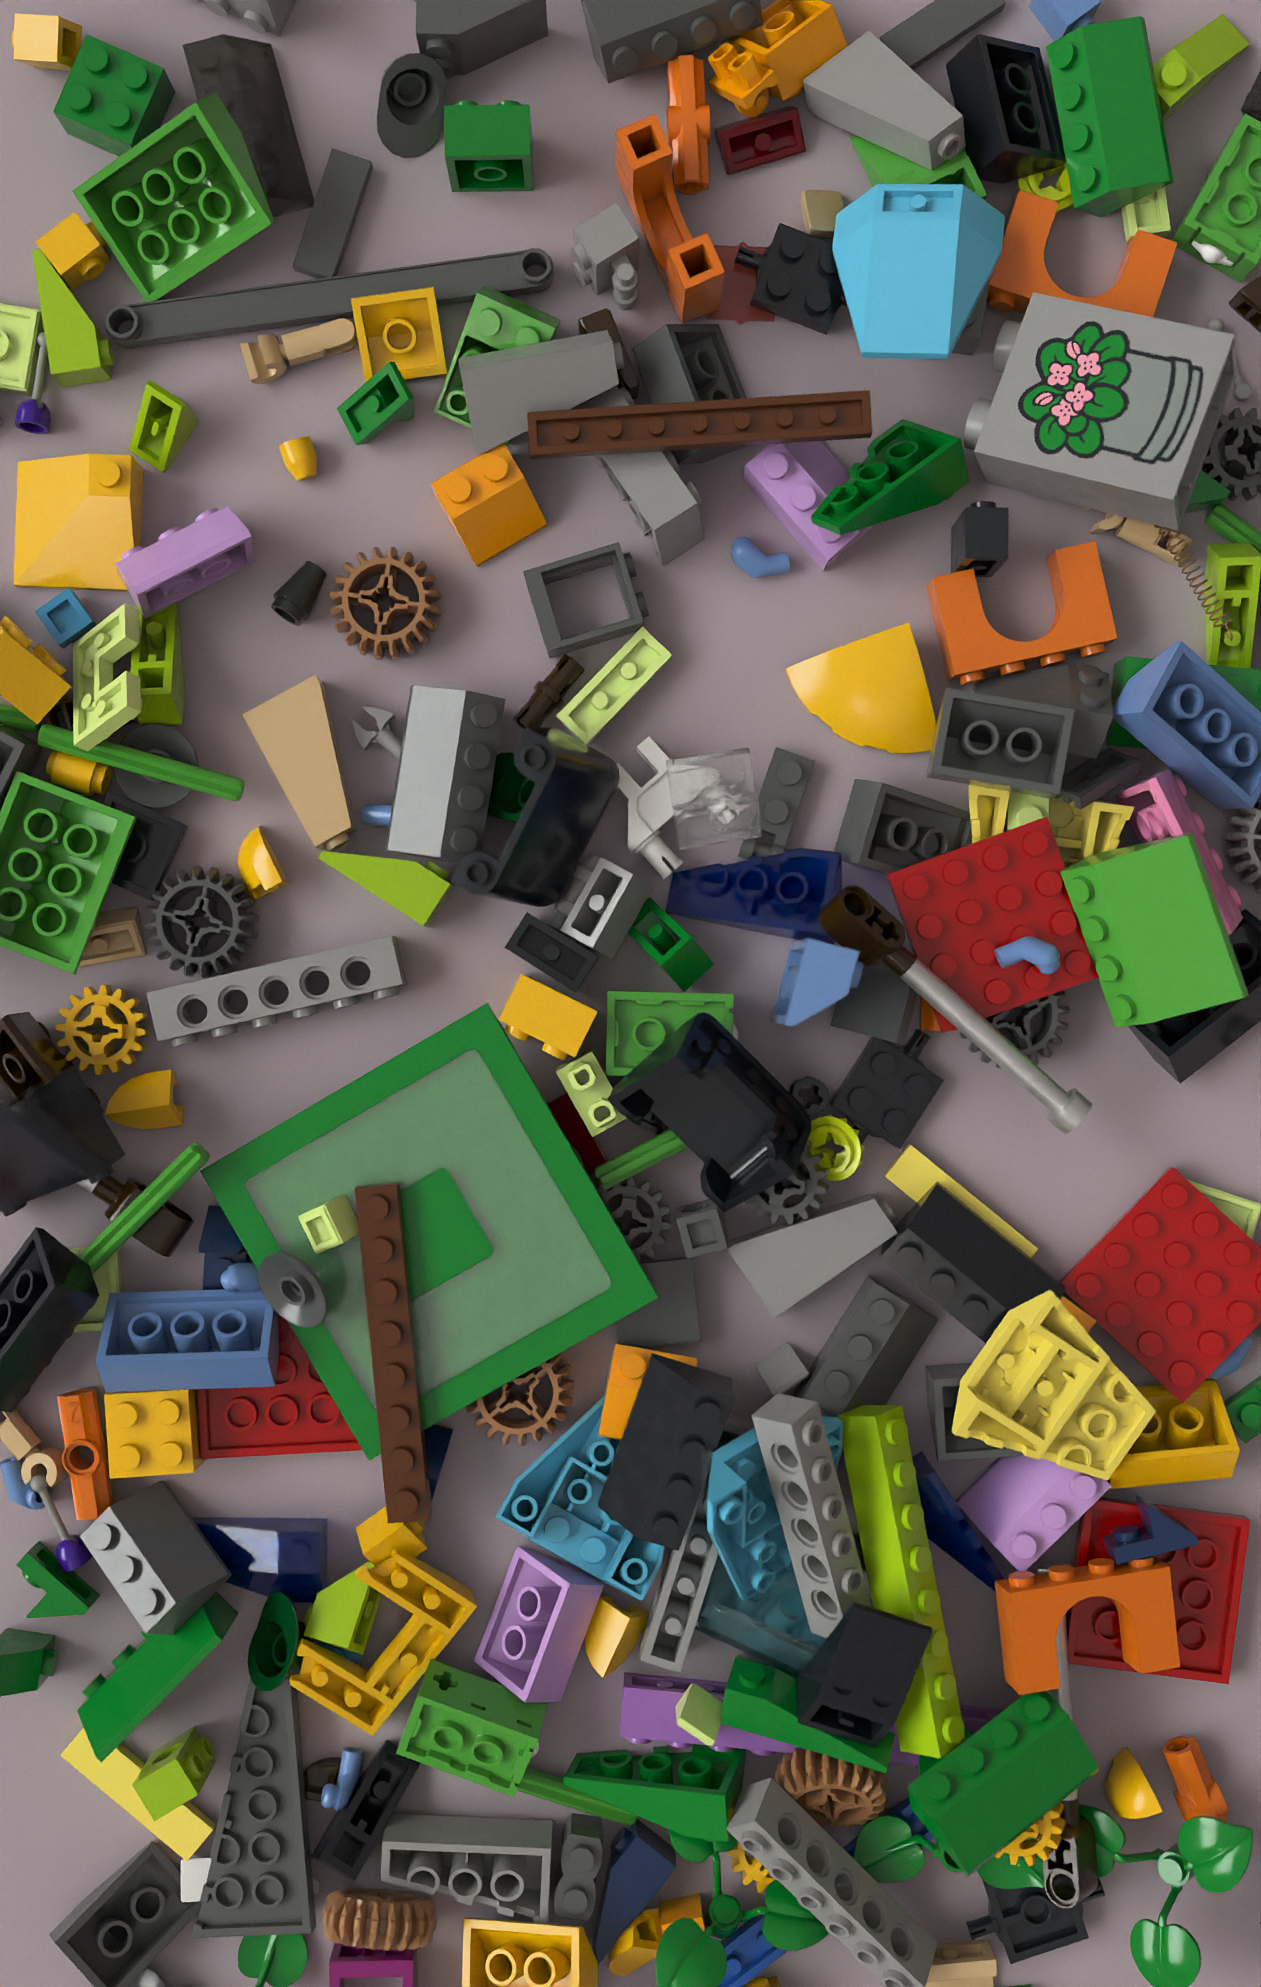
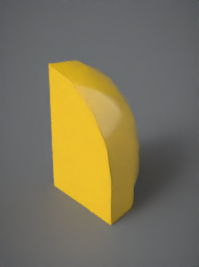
[237,826,289,901]
[105,1069,184,1129]
[584,1596,649,1678]
[1104,1747,1163,1819]
[609,1908,663,1977]

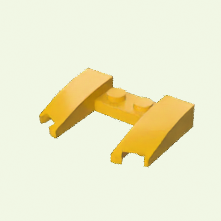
[290,1549,478,1736]

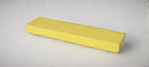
[883,1144,1038,1258]
[60,1727,216,1861]

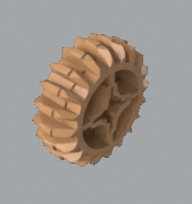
[330,547,442,660]
[466,1352,575,1446]
[775,1747,888,1830]
[322,1888,437,1951]

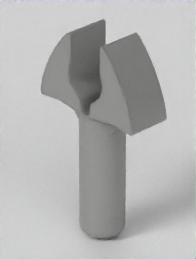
[352,707,402,760]

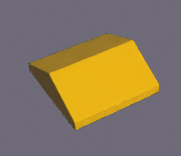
[351,286,448,383]

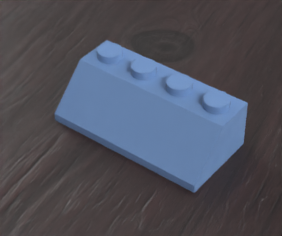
[1113,641,1261,809]
[771,938,863,1027]
[95,1288,279,1392]

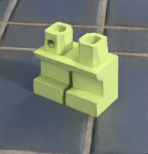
[555,1048,627,1137]

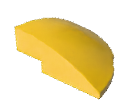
[785,622,936,754]

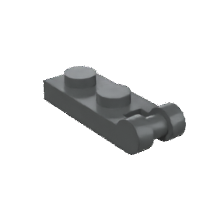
[738,747,815,870]

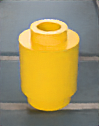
[46,750,113,796]

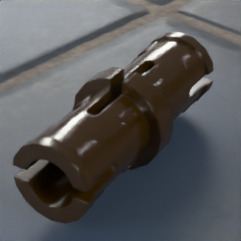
[513,654,585,730]

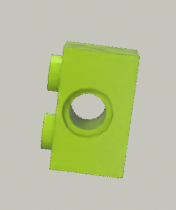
[132,1726,216,1822]

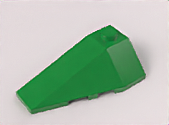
[811,419,969,535]
[720,1655,895,1773]
[563,1744,746,1842]

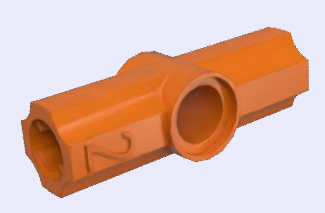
[667,55,710,195]
[57,1388,114,1521]
[1161,1736,1229,1822]

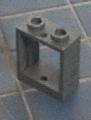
[523,542,649,659]

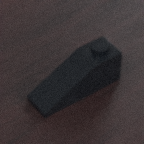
[311,1740,420,1880]

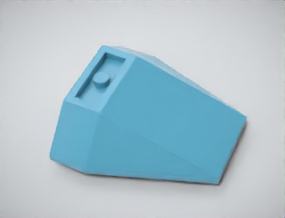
[832,184,1005,360]
[495,1395,664,1601]
[707,1416,843,1602]

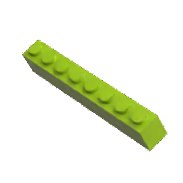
[837,1405,966,1758]

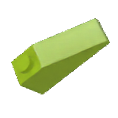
[1153,14,1250,123]
[32,249,115,387]
[1204,543,1261,669]
[130,601,185,726]
[318,851,454,927]

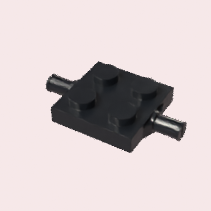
[734,223,848,335]
[829,1028,944,1149]
[966,1876,1105,1964]

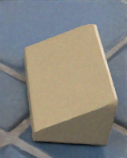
[78,906,147,968]

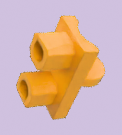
[708,42,780,118]

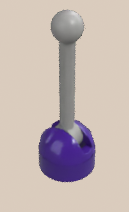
[15,332,51,434]
[30,1475,93,1572]

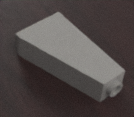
[802,30,966,171]
[458,330,624,454]
[727,1194,898,1318]

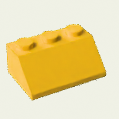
[1106,1380,1240,1489]
[462,1917,598,1987]

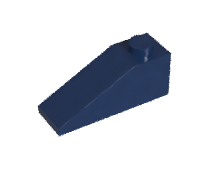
[592,1819,676,1965]

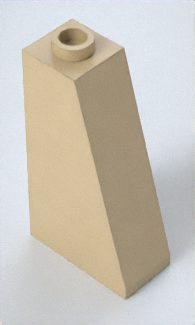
[242,675,357,852]

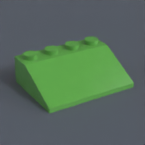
[72,93,275,302]
[0,771,137,974]
[1060,833,1249,1027]

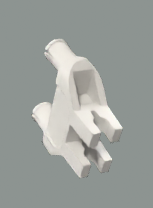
[616,736,745,880]

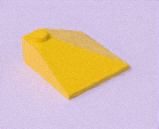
[13,453,144,591]

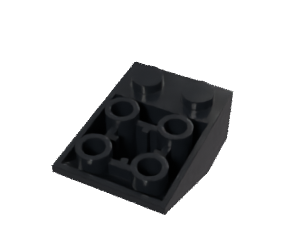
[796,1602,932,1748]

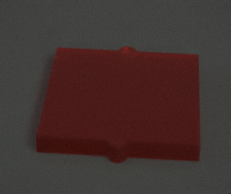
[707,242,775,325]

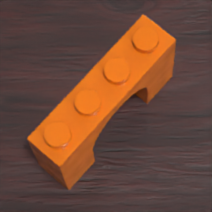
[616,114,725,324]
[986,190,1178,317]
[926,541,1117,685]
[995,1556,1180,1695]

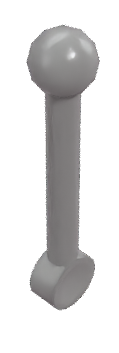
[1208,318,1252,401]

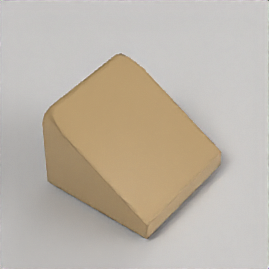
[800,189,844,239]

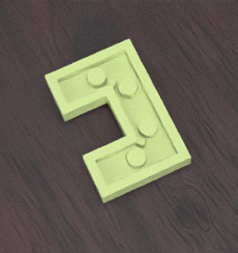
[73,603,142,752]

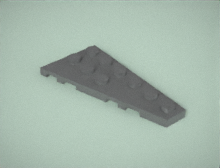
[192,1679,316,1938]

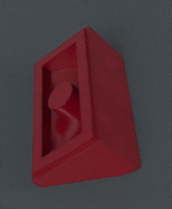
[714,106,806,175]
[547,1093,609,1175]

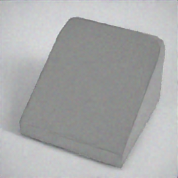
[756,1343,809,1396]

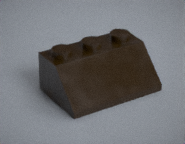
[0,1012,104,1114]

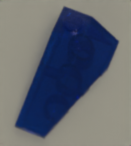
[665,848,842,945]
[912,1451,1004,1592]
[191,1517,328,1603]

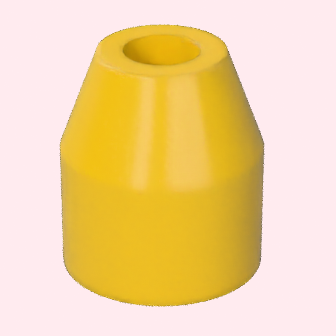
[279,436,317,481]

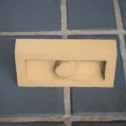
[925,1939,998,1987]

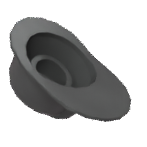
[376,53,447,158]

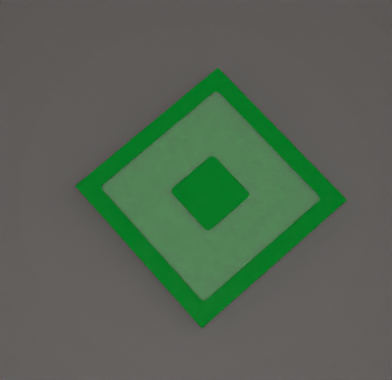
[200,1003,659,1461]

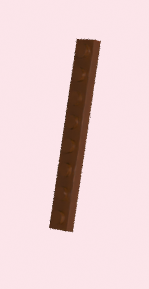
[527,390,872,459]
[355,1182,432,1523]

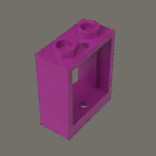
[329,1943,418,1987]

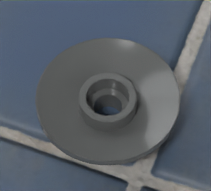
[114,724,199,808]
[258,1252,329,1328]

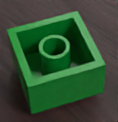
[53,35,175,157]
[444,100,534,192]

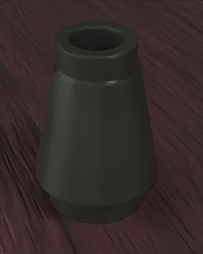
[271,561,327,625]

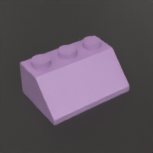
[742,441,876,571]
[115,506,255,619]
[955,1456,1112,1571]
[474,1546,604,1703]

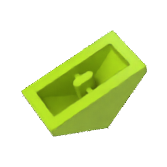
[129,381,199,473]

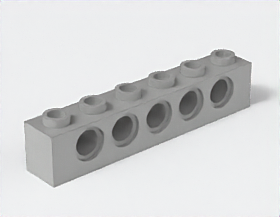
[146,935,407,1047]
[751,1393,872,1638]
[640,1413,754,1673]
[726,1777,938,1987]

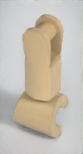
[240,318,357,384]
[1080,507,1192,566]
[0,1408,69,1487]

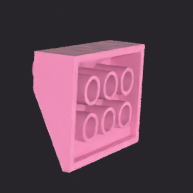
[1114,768,1243,935]

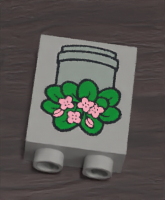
[964,292,1237,531]

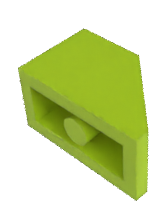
[303,1562,382,1655]

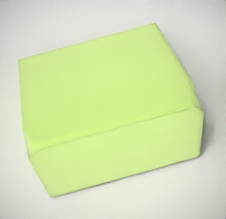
[298,1195,359,1254]
[675,1683,723,1746]

